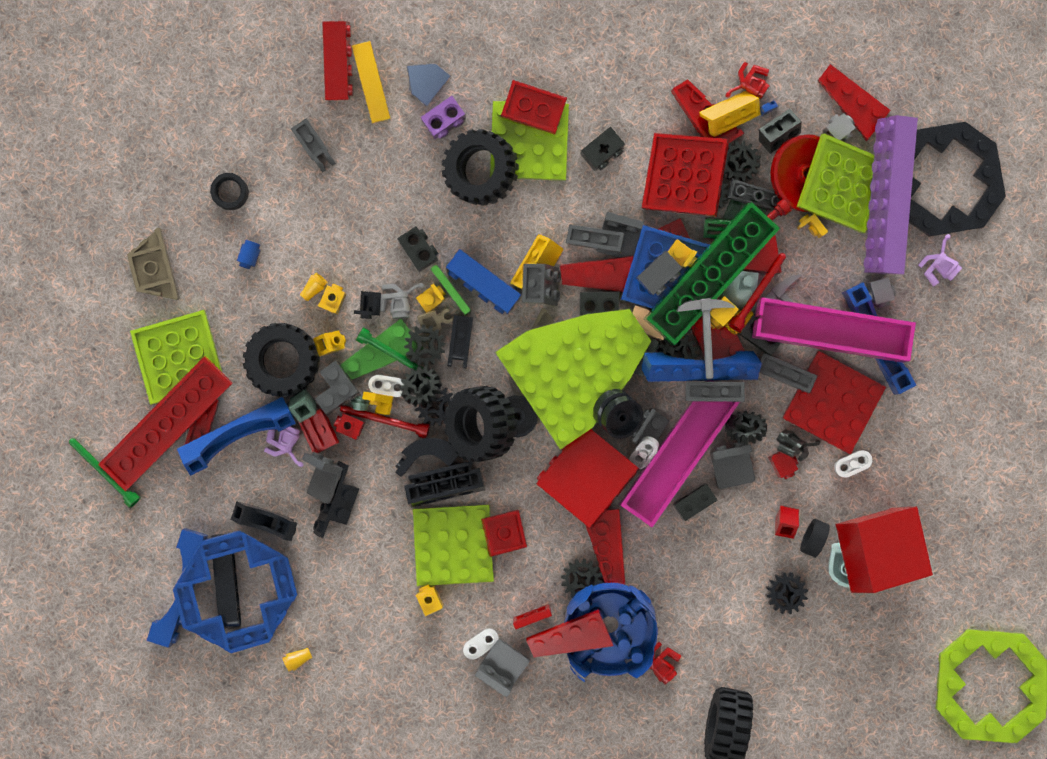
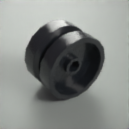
[593,389,644,439]
[507,395,538,438]

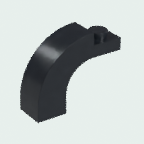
[395,438,459,477]
[230,501,297,541]

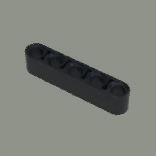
[211,533,241,629]

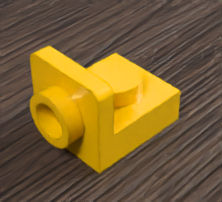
[797,214,828,238]
[667,239,697,269]
[416,283,446,313]
[362,391,393,415]

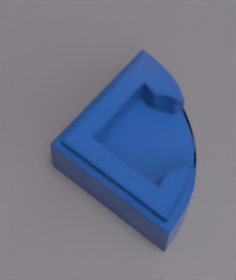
[760,101,779,116]

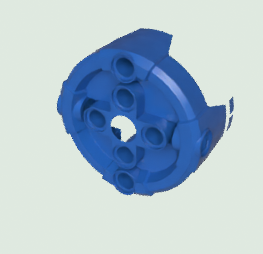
[564,583,658,682]

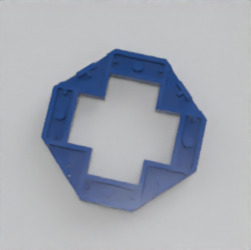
[173,530,297,653]

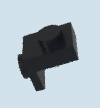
[354,291,381,319]

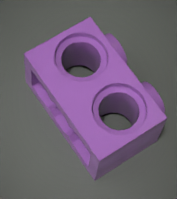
[421,96,466,139]

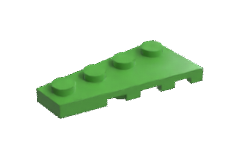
[340,319,424,380]

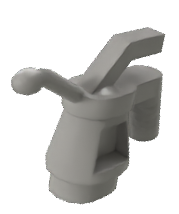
[380,283,424,319]

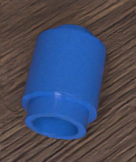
[237,240,260,269]

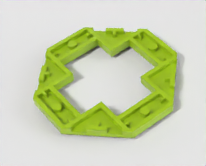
[935,629,1047,743]

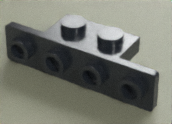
[313,461,359,538]

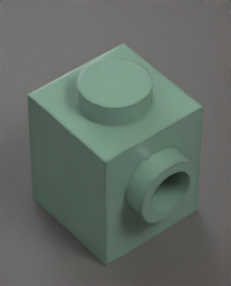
[288,389,317,423]

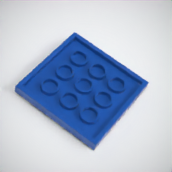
[621,225,709,309]

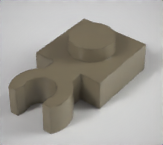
[417,308,453,335]

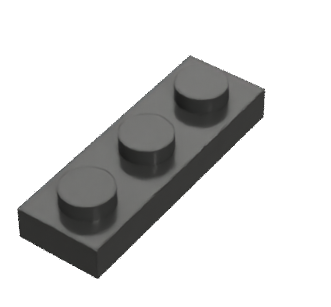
[566,224,626,253]
[759,353,818,394]
[685,382,745,402]

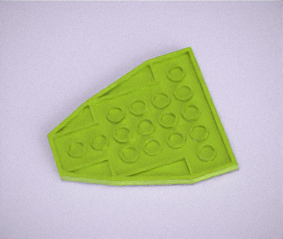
[495,309,651,449]

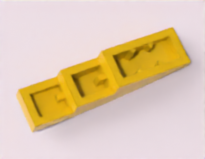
[352,41,390,123]

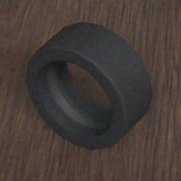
[210,173,249,210]
[800,519,830,558]

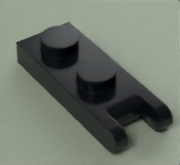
[447,315,473,369]

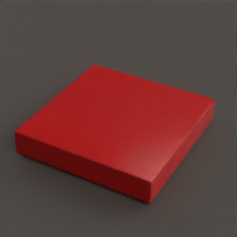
[481,510,527,557]
[513,604,552,630]

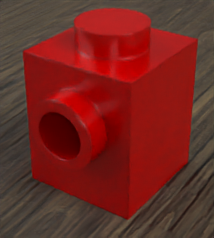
[768,452,799,480]
[775,506,799,539]

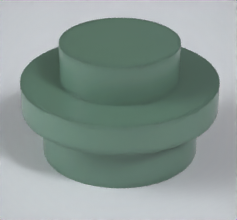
[351,396,370,411]

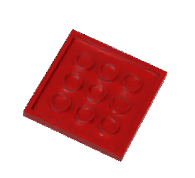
[641,133,729,217]
[782,351,886,455]

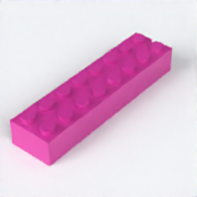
[752,297,916,363]
[619,380,740,527]

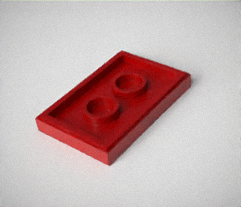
[501,80,567,135]

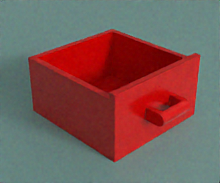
[835,506,933,593]

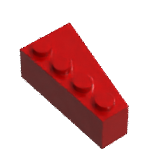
[322,21,353,100]

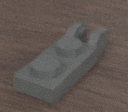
[291,118,336,173]

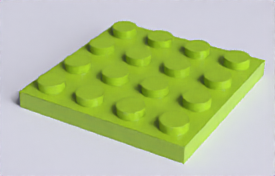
[490,101,569,181]
[797,134,874,233]
[130,310,223,405]
[413,504,494,586]

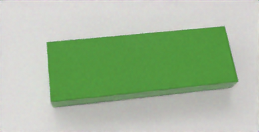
[431,265,471,316]

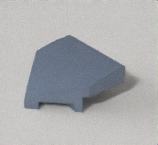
[407,64,450,106]

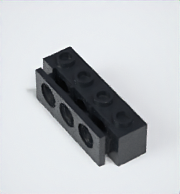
[404,462,486,508]

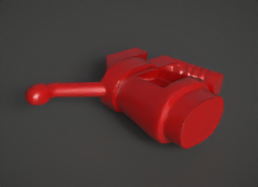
[725,62,770,99]
[650,642,681,685]

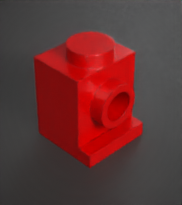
[334,413,365,440]

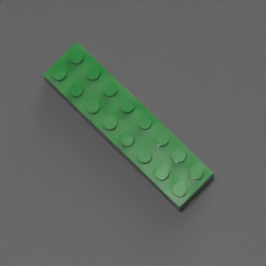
[644,202,780,345]

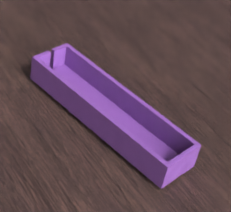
[864,115,918,274]

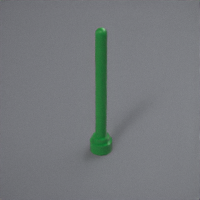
[356,327,431,380]
[69,438,141,508]

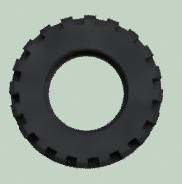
[441,129,519,206]
[243,323,320,397]
[444,386,517,462]
[704,687,753,759]

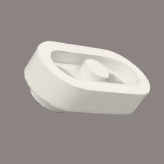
[368,375,404,397]
[629,436,659,469]
[834,450,872,478]
[463,628,499,660]

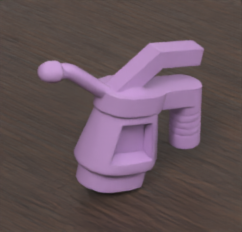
[918,234,962,286]
[264,426,304,467]

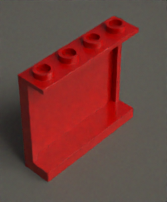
[536,429,640,529]

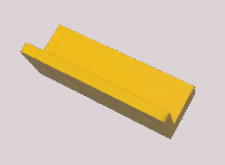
[700,91,761,137]
[510,234,563,290]

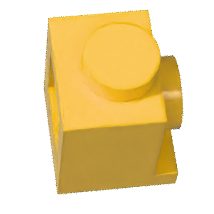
[318,284,346,315]
[313,330,346,357]

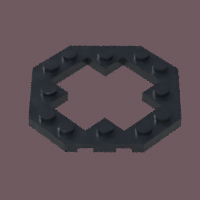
[909,122,1006,237]

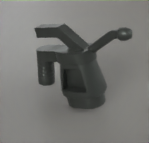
[777,429,821,462]

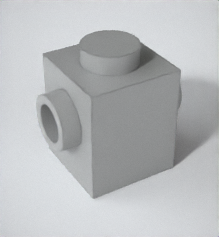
[823,113,856,142]
[866,277,896,308]

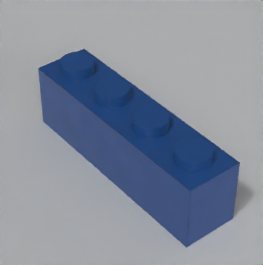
[446,249,521,314]

